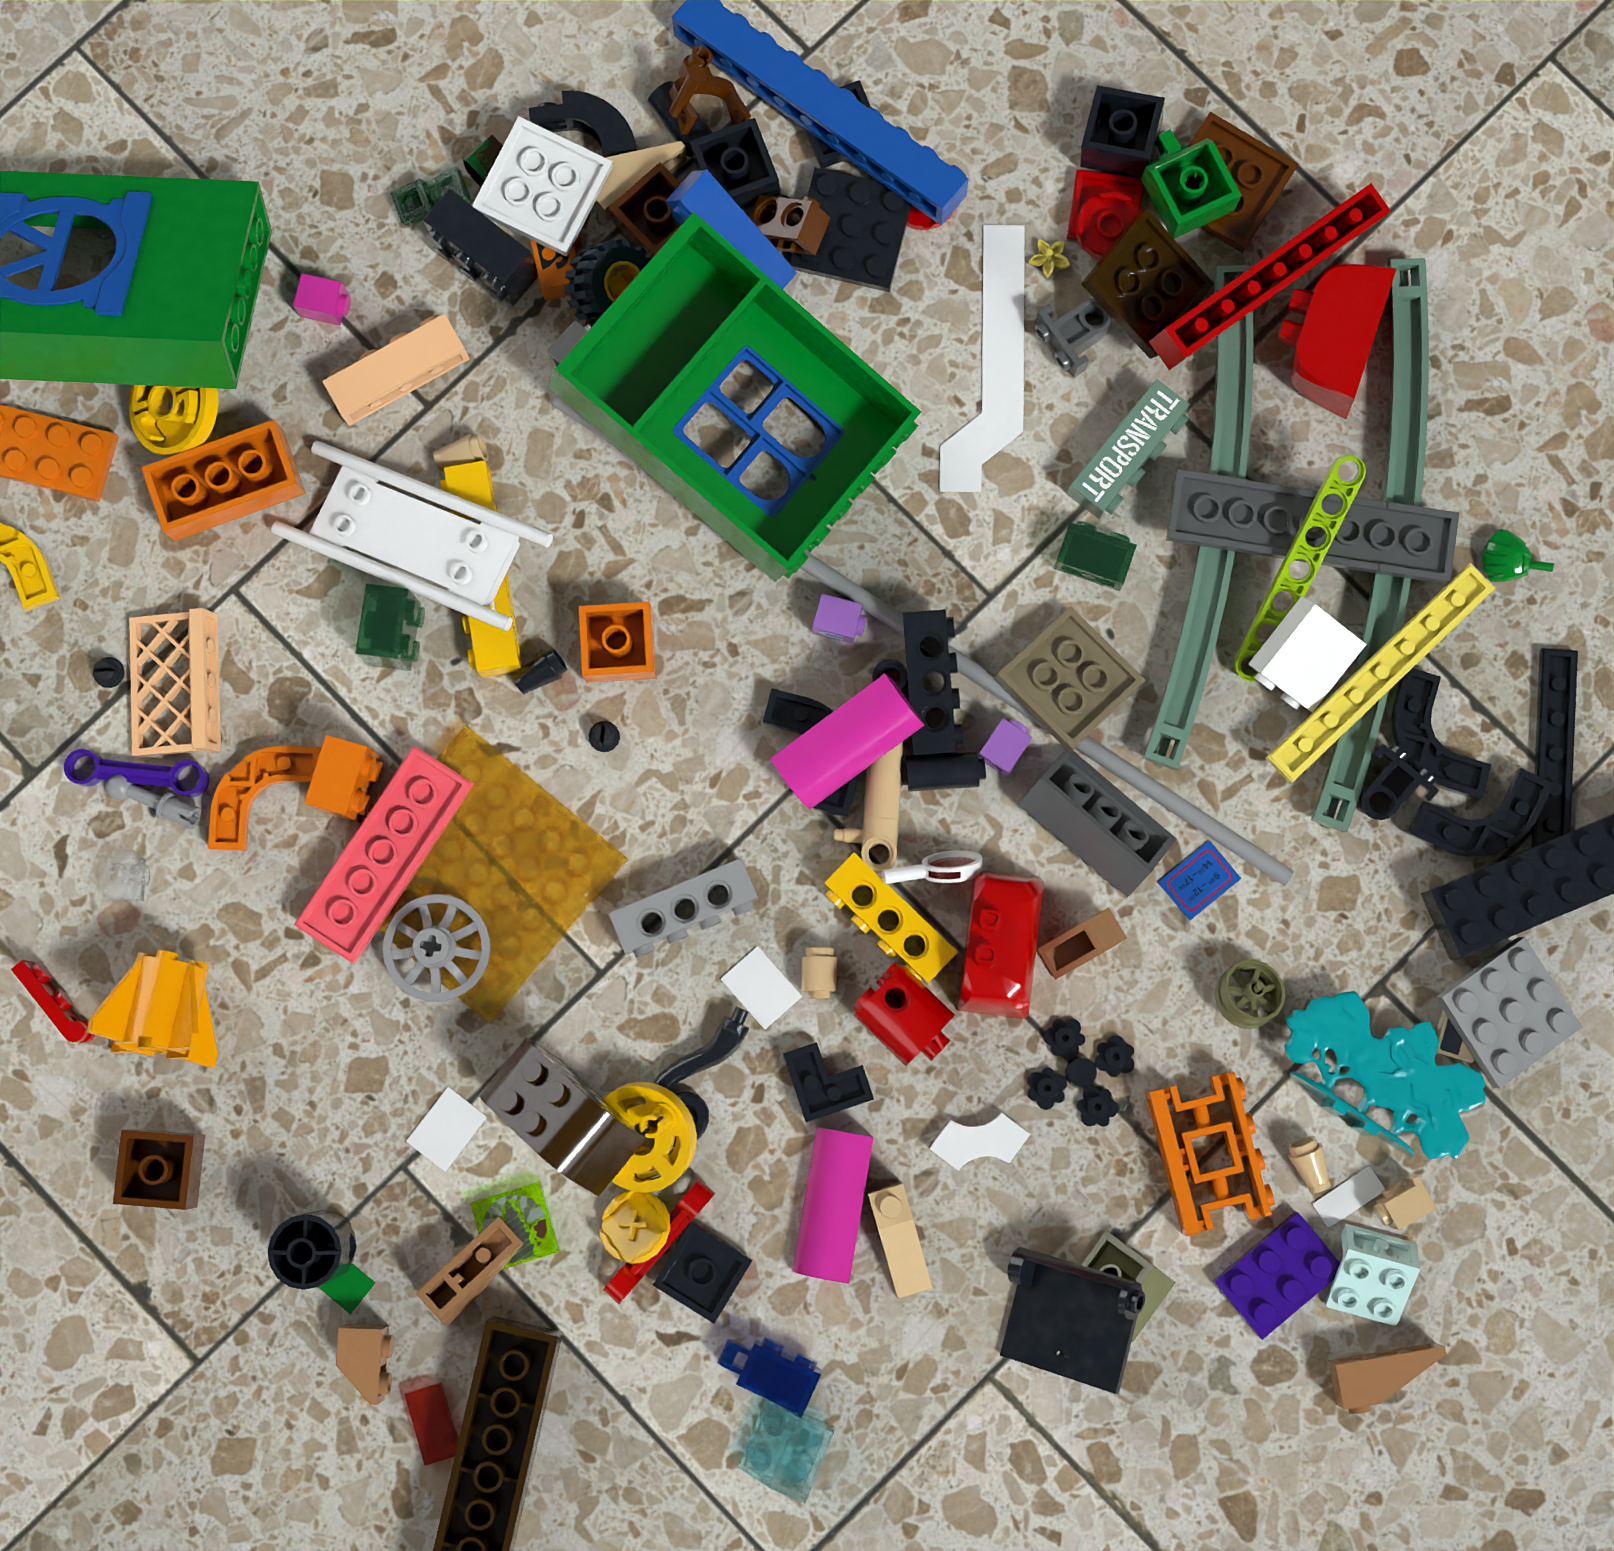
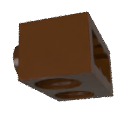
[750,193,830,256]

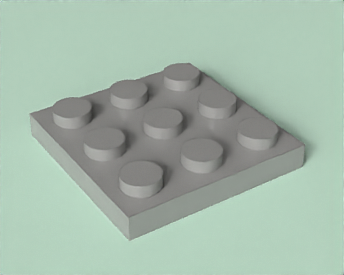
[1436,937,1582,1089]

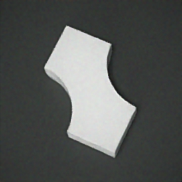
[929,1112,1031,1171]

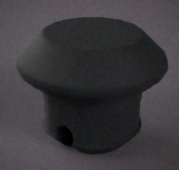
[93,657,125,688]
[589,721,620,752]

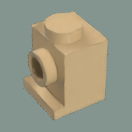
[1373,1174,1437,1230]

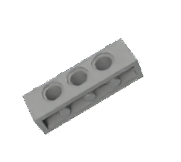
[609,858,759,958]

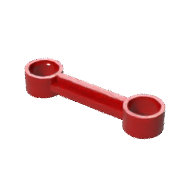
[603,1179,715,1304]

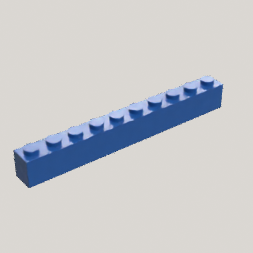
[671,0,968,225]

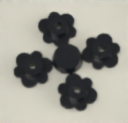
[1027,1019,1134,1127]

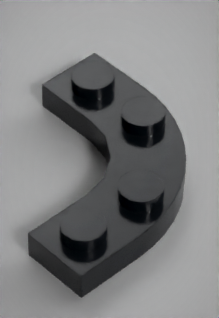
[1392,668,1492,800]
[763,688,858,818]
[1407,768,1554,856]

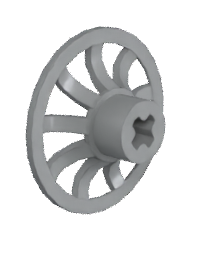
[383,894,491,1002]

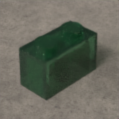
[1053,521,1137,591]

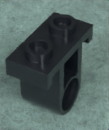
[1360,743,1440,820]

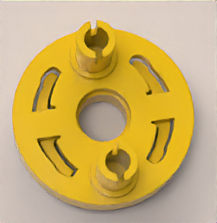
[129,385,220,456]
[603,1082,697,1193]

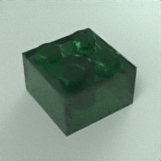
[355,584,425,671]

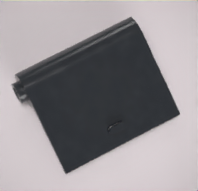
[1000,1247,1145,1394]

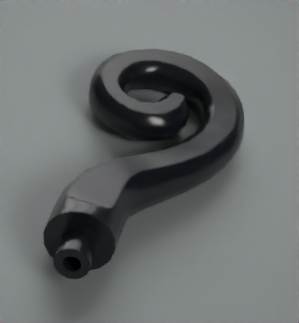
[645,1006,750,1147]

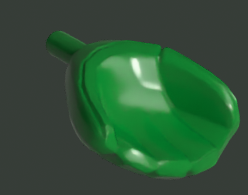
[1482,529,1554,582]

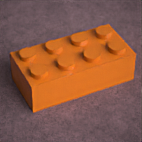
[141,419,306,541]

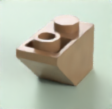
[336,1324,394,1405]

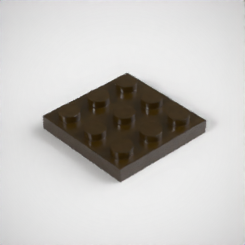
[1081,208,1215,359]

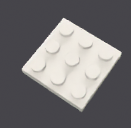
[472,116,613,257]

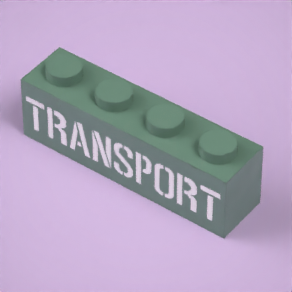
[1067,379,1190,520]

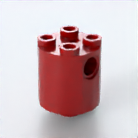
[851,962,955,1066]

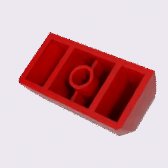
[1278,264,1397,419]
[957,870,1044,1019]

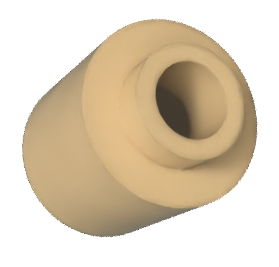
[801,947,838,999]

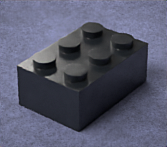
[423,188,538,306]

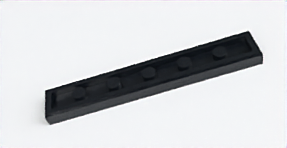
[1531,648,1578,847]

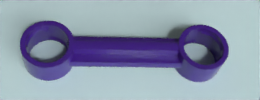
[64,749,209,798]

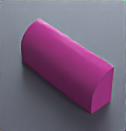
[770,674,925,809]
[792,1126,873,1284]

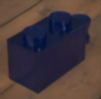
[717,1337,821,1416]

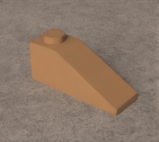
[415,1216,523,1327]
[1328,1342,1446,1414]

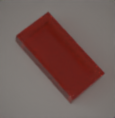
[404,1381,458,1466]

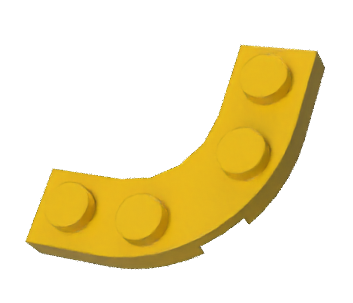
[0,523,61,611]

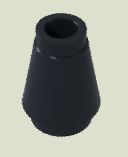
[513,647,567,695]

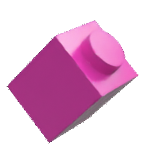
[293,273,351,326]

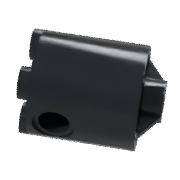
[267,1210,357,1290]

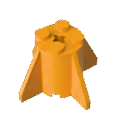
[86,950,218,1068]

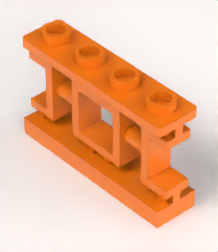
[1145,1071,1275,1236]

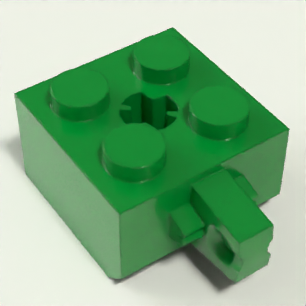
[1141,129,1241,239]

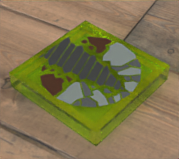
[470,1181,561,1270]

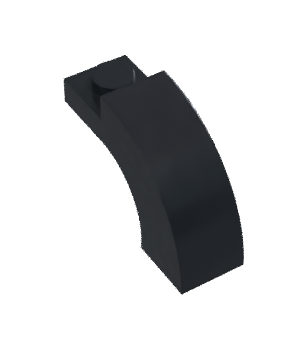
[529,90,637,158]

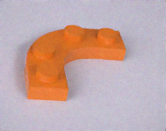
[208,746,322,851]

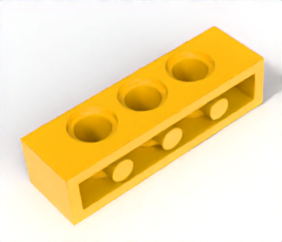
[824,852,958,984]

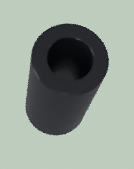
[647,81,713,157]
[906,752,986,792]

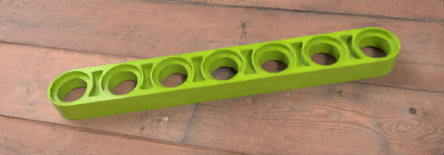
[1234,454,1366,682]

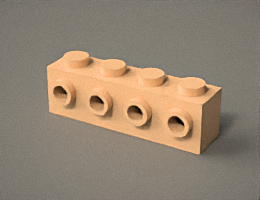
[322,313,470,426]

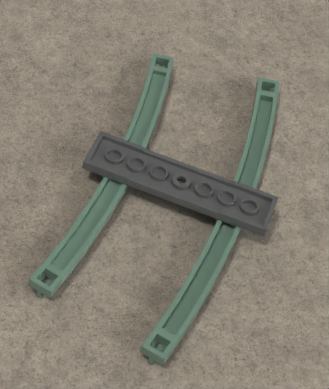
[1142,258,1459,833]

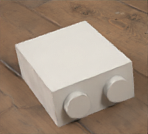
[1248,596,1366,712]

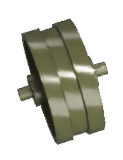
[1214,959,1286,1029]

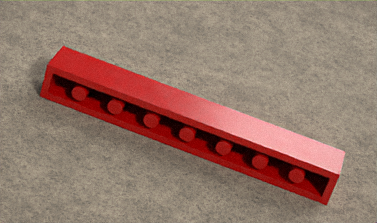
[1149,183,1391,371]

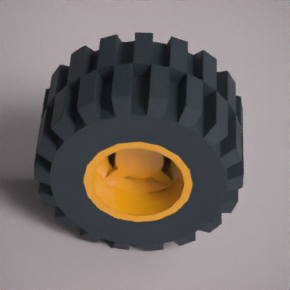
[564,239,652,327]

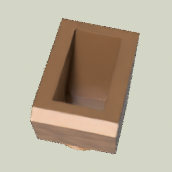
[1037,907,1127,980]

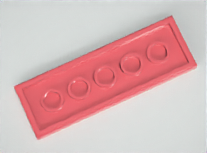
[293,745,474,964]

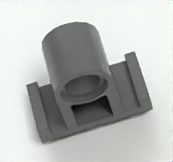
[1035,298,1112,378]

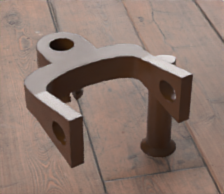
[669,45,751,135]

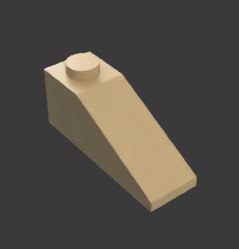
[594,141,687,222]
[868,1182,933,1298]

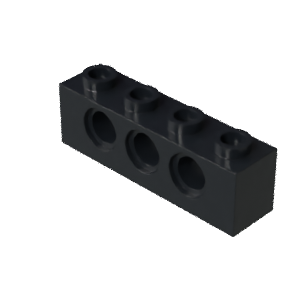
[903,609,963,755]

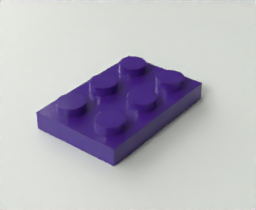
[1213,1211,1340,1340]

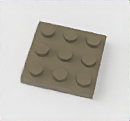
[995,606,1146,753]

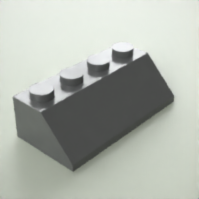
[1019,750,1177,898]

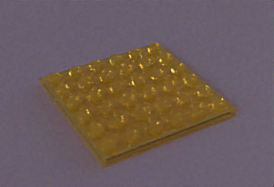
[378,724,629,1024]

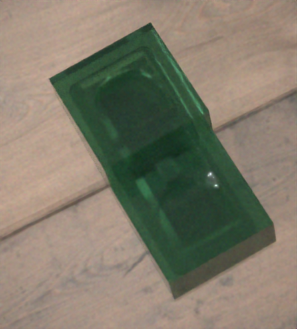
[391,167,472,225]

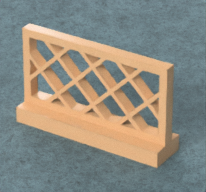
[129,608,221,757]

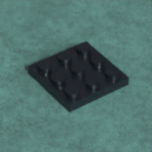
[790,167,912,292]

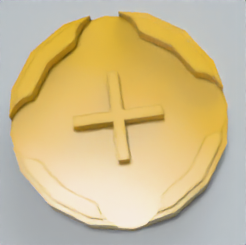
[600,1191,670,1264]

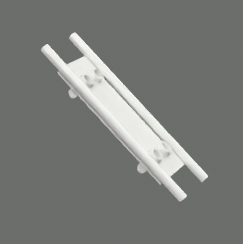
[271,440,553,631]

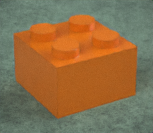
[579,602,657,683]
[304,735,383,823]

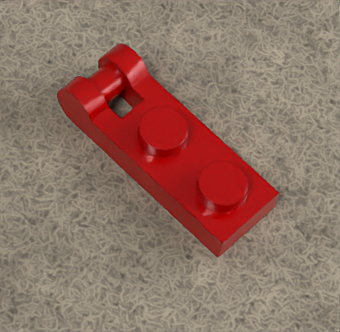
[11,960,95,1043]

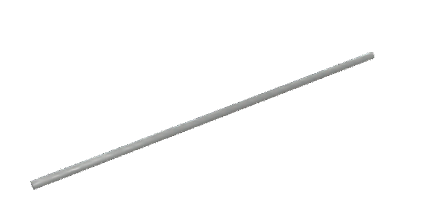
[552,395,1294,886]

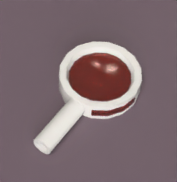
[882,850,983,884]

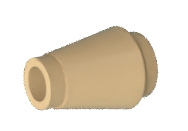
[434,433,488,471]
[1288,1136,1331,1193]

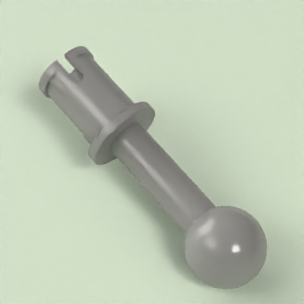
[105,775,201,829]

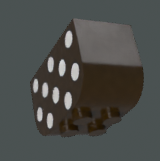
[479,1037,646,1197]

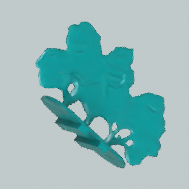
[1284,991,1486,1160]

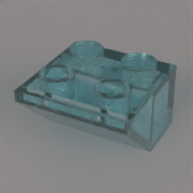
[738,1397,834,1503]

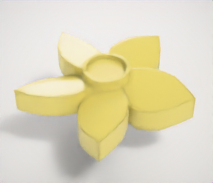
[1028,239,1070,280]

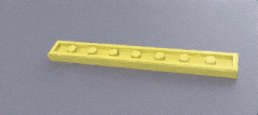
[1265,563,1496,784]

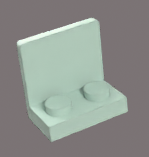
[1326,1224,1420,1326]

